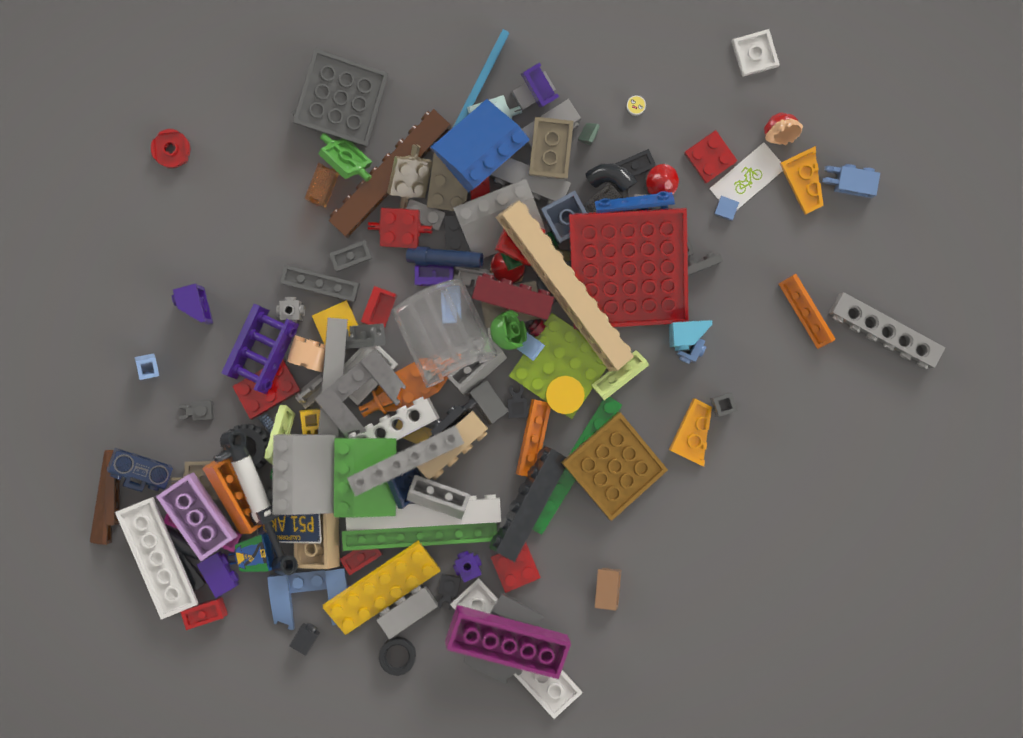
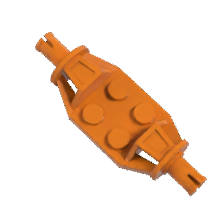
[359,351,465,418]

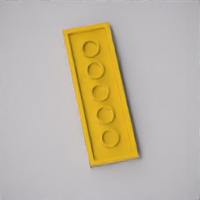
[323,540,441,635]

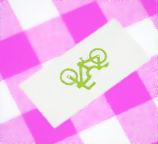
[709,143,783,210]

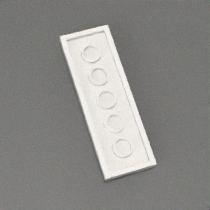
[115,497,198,619]

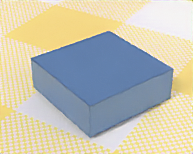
[714,195,739,221]

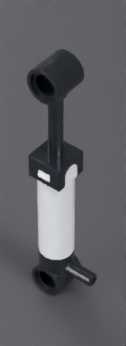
[214,430,298,575]

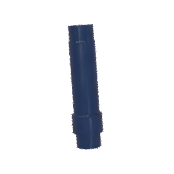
[406,246,484,268]

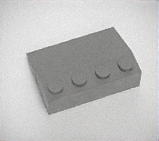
[454,179,546,258]
[273,434,336,515]

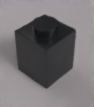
[289,623,320,656]

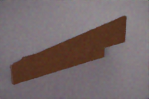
[90,450,120,545]

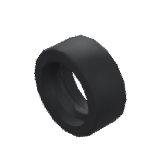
[379,637,416,676]

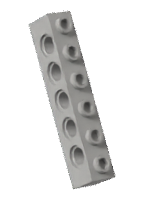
[828,292,945,370]
[347,426,464,496]

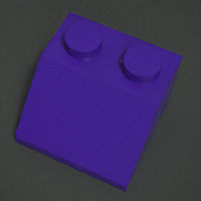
[172,284,213,325]

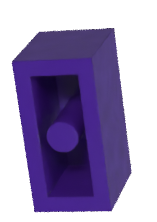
[197,551,240,598]

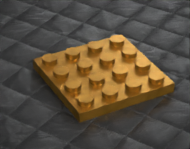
[561,412,668,521]

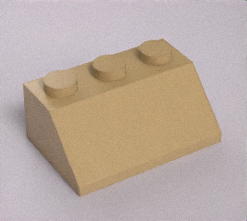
[294,513,340,569]

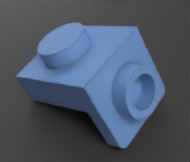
[676,339,706,364]

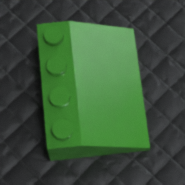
[334,437,397,518]

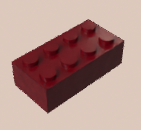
[471,273,554,320]

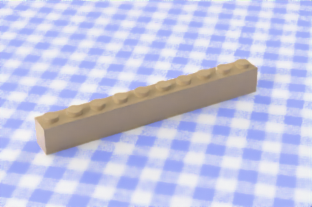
[496,200,634,372]

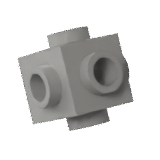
[276,297,305,323]

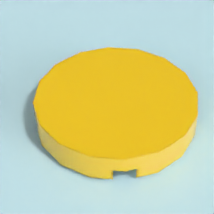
[546,376,585,414]

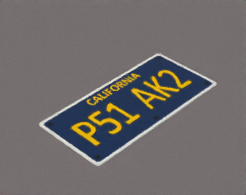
[257,514,321,543]

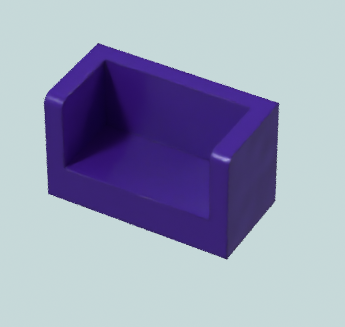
[521,62,559,107]

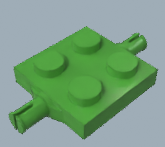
[318,133,372,182]

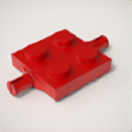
[367,207,433,248]

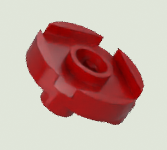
[151,129,191,168]

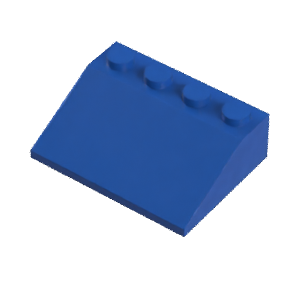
[430,99,530,192]

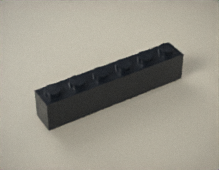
[489,446,567,562]

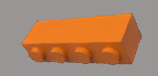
[202,458,262,534]

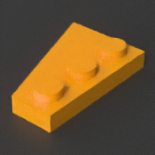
[780,146,823,215]

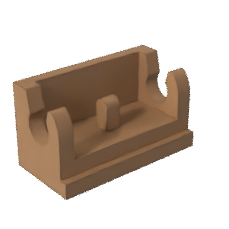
[595,568,621,610]

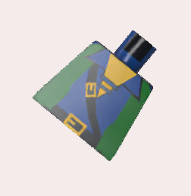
[228,533,274,572]

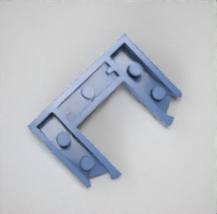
[267,567,348,630]

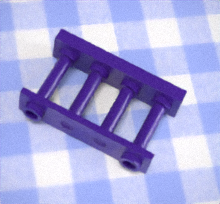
[221,303,299,394]

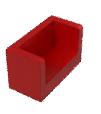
[361,286,397,329]
[180,597,228,630]

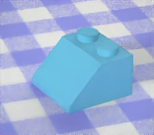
[669,320,712,351]

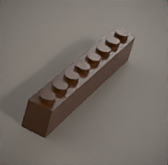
[328,109,451,239]

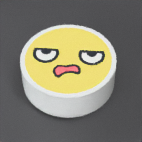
[626,96,646,116]

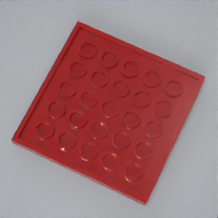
[569,208,689,329]

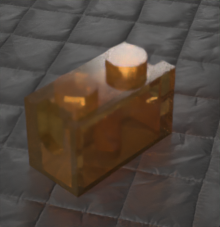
[305,163,339,209]

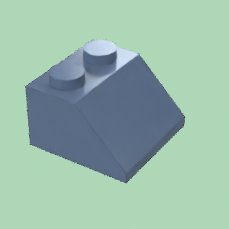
[541,191,587,244]

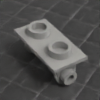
[453,267,494,287]
[295,372,323,409]

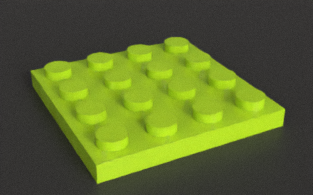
[509,313,606,419]

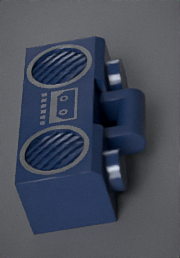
[107,448,173,492]

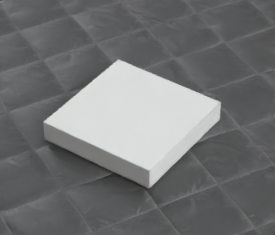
[732,29,780,77]

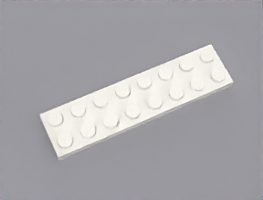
[450,578,582,719]

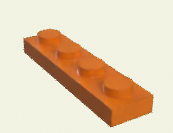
[779,274,835,349]
[516,399,551,477]

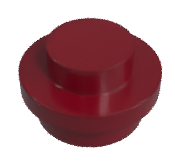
[528,319,546,337]

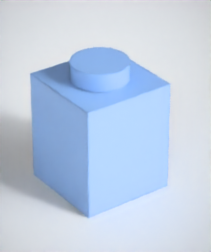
[135,353,159,380]

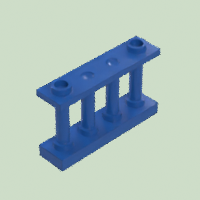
[595,191,675,213]

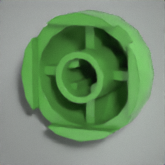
[490,310,527,350]

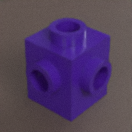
[453,550,482,582]

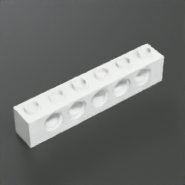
[348,396,440,440]

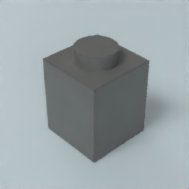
[710,393,737,417]

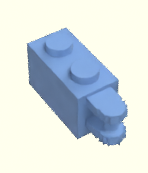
[822,164,880,198]

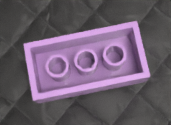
[156,473,238,561]

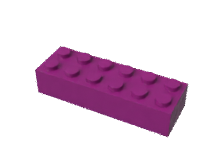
[445,605,571,679]

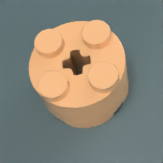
[287,335,325,372]

